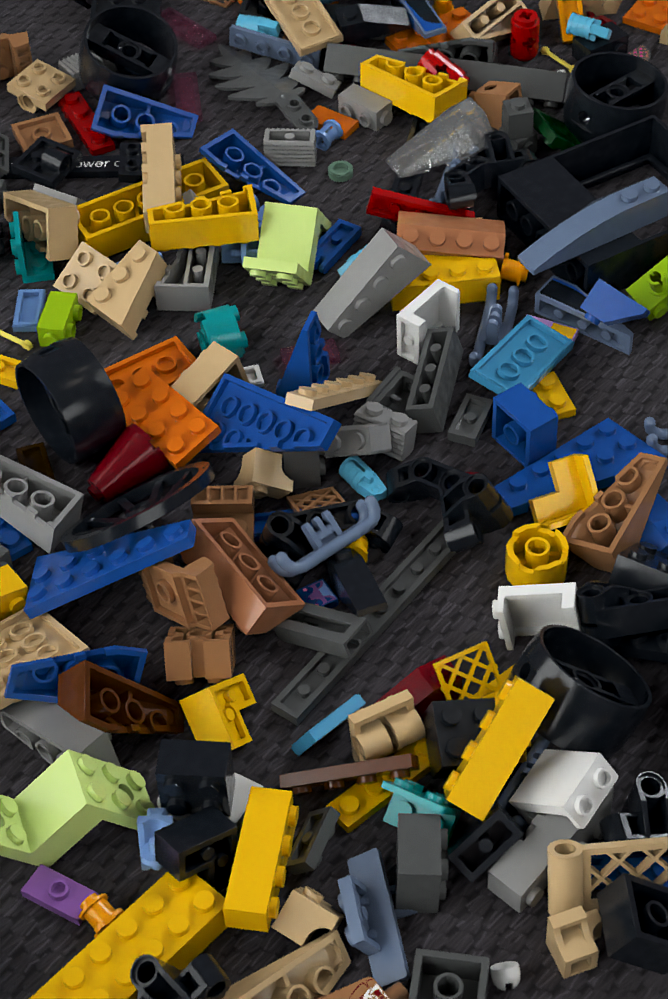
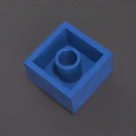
[492,382,559,468]

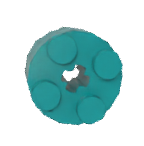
[194,304,249,358]

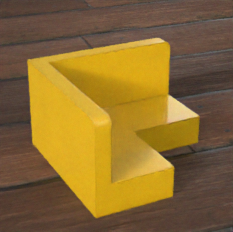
[528,454,598,530]
[179,673,257,750]

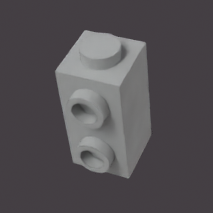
[338,83,393,132]

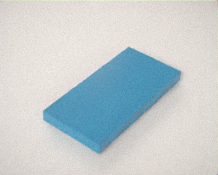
[468,315,575,395]

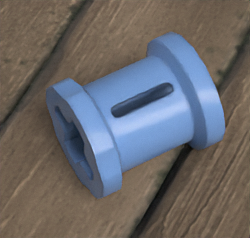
[316,119,343,151]

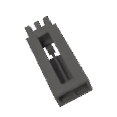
[271,602,373,660]

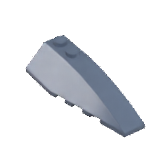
[517,176,668,275]

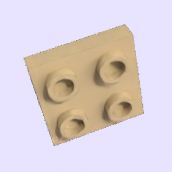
[7,59,76,113]
[53,241,117,315]
[348,689,426,762]

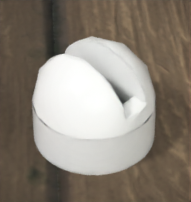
[490,961,521,991]

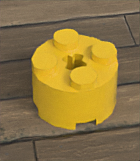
[505,523,569,586]

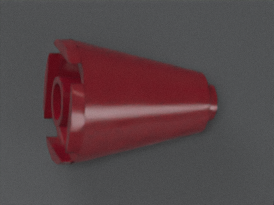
[87,423,170,502]

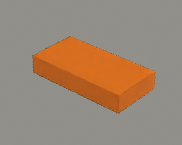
[312,105,359,140]

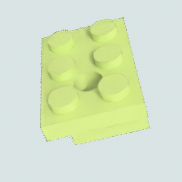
[242,202,331,290]
[0,749,155,867]

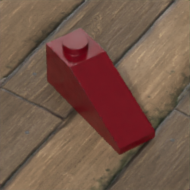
[374,655,462,719]

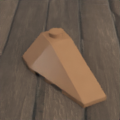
[563,452,668,573]

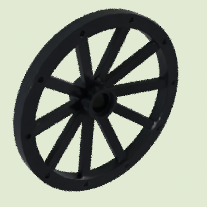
[61,461,215,553]

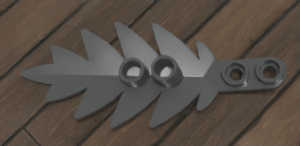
[209,44,319,130]

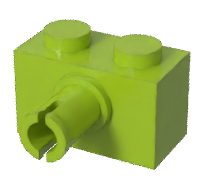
[626,255,668,321]

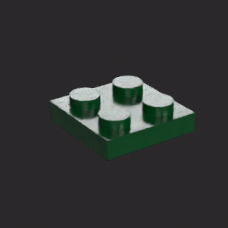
[533,108,582,151]

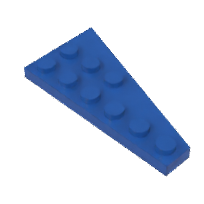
[199,373,342,453]
[495,418,668,516]
[24,519,196,619]

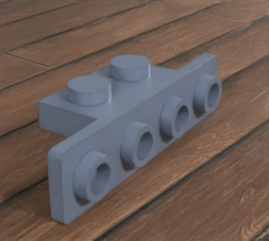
[229,24,321,70]
[338,848,410,990]

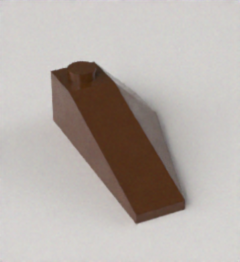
[58,660,184,735]

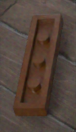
[279,753,420,796]

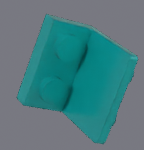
[9,211,55,284]
[381,777,462,845]

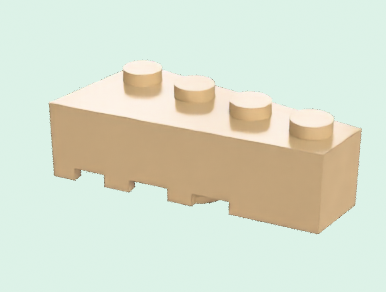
[140,123,182,233]
[3,190,80,262]
[171,341,250,412]

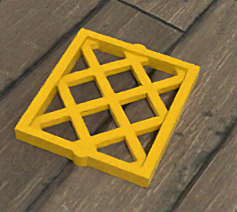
[433,641,503,700]

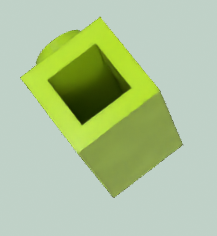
[36,291,83,347]

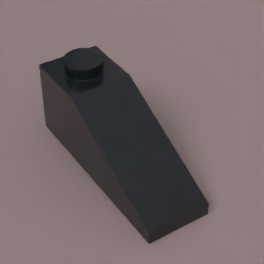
[335,3,412,45]
[325,548,388,617]

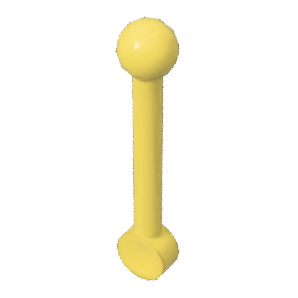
[540,46,574,73]
[0,330,33,351]

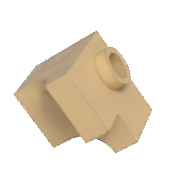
[233,447,294,499]
[272,886,344,946]
[546,905,602,979]

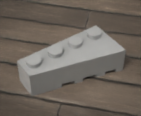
[313,227,431,338]

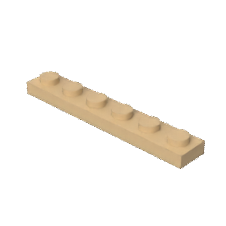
[285,372,382,411]

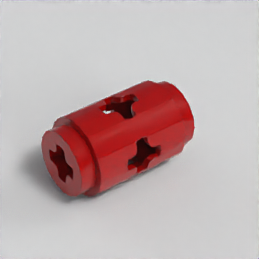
[510,8,540,61]
[417,48,470,83]

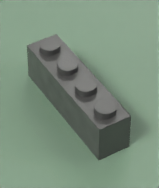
[405,327,464,434]

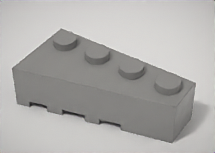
[0,455,84,554]
[0,700,121,767]
[488,787,614,914]

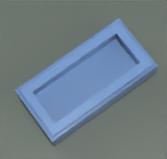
[12,289,46,332]

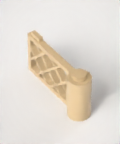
[547,837,668,916]

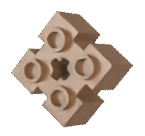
[163,624,236,685]

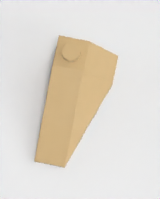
[222,930,351,999]

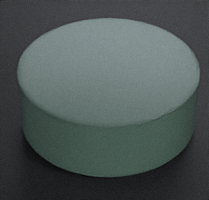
[328,160,353,182]

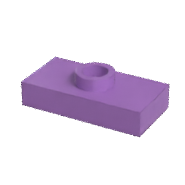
[21,864,99,926]

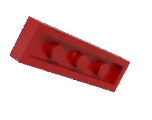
[57,91,116,156]
[366,187,475,221]

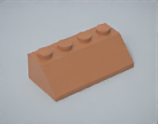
[396,211,506,272]
[180,518,305,635]

